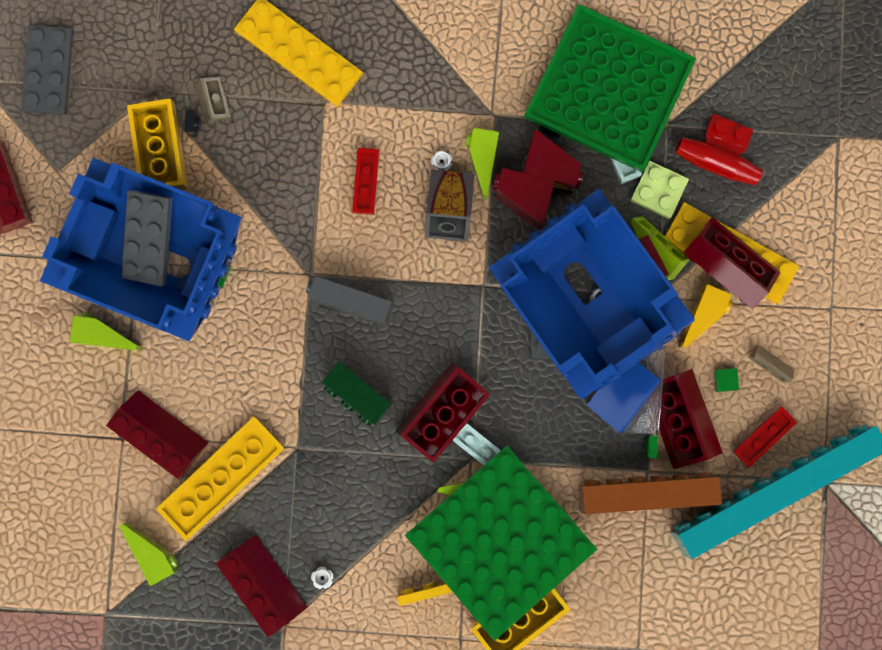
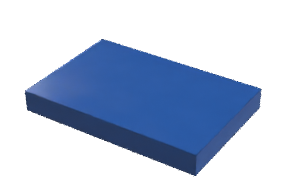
[587,362,661,433]

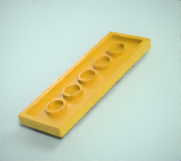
[234,0,363,108]
[665,202,800,305]
[156,416,285,541]

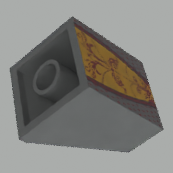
[425,169,475,242]

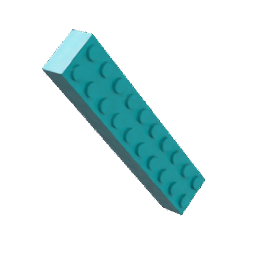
[671,424,882,559]

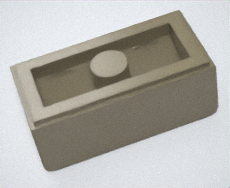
[195,76,231,124]
[749,345,794,383]

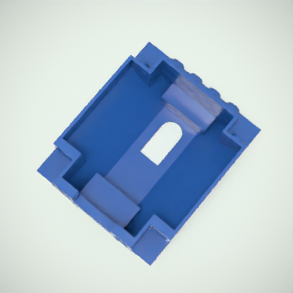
[40,158,242,341]
[489,189,695,399]

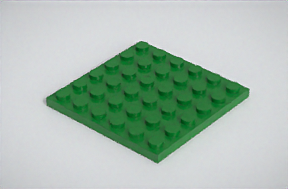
[524,4,696,173]
[405,446,598,641]

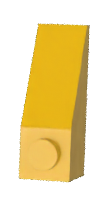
[679,284,733,349]

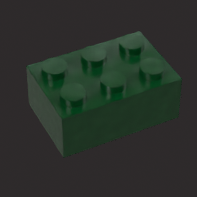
[322,361,393,426]

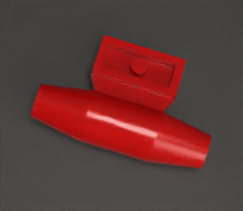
[675,113,763,186]

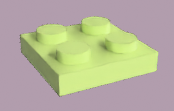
[630,161,689,219]

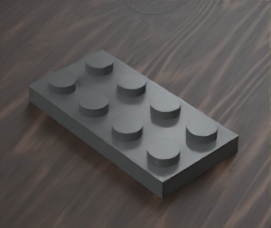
[21,26,73,115]
[122,190,173,286]

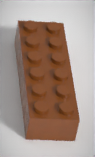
[578,472,722,514]

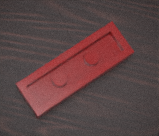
[352,148,380,215]
[732,406,797,468]

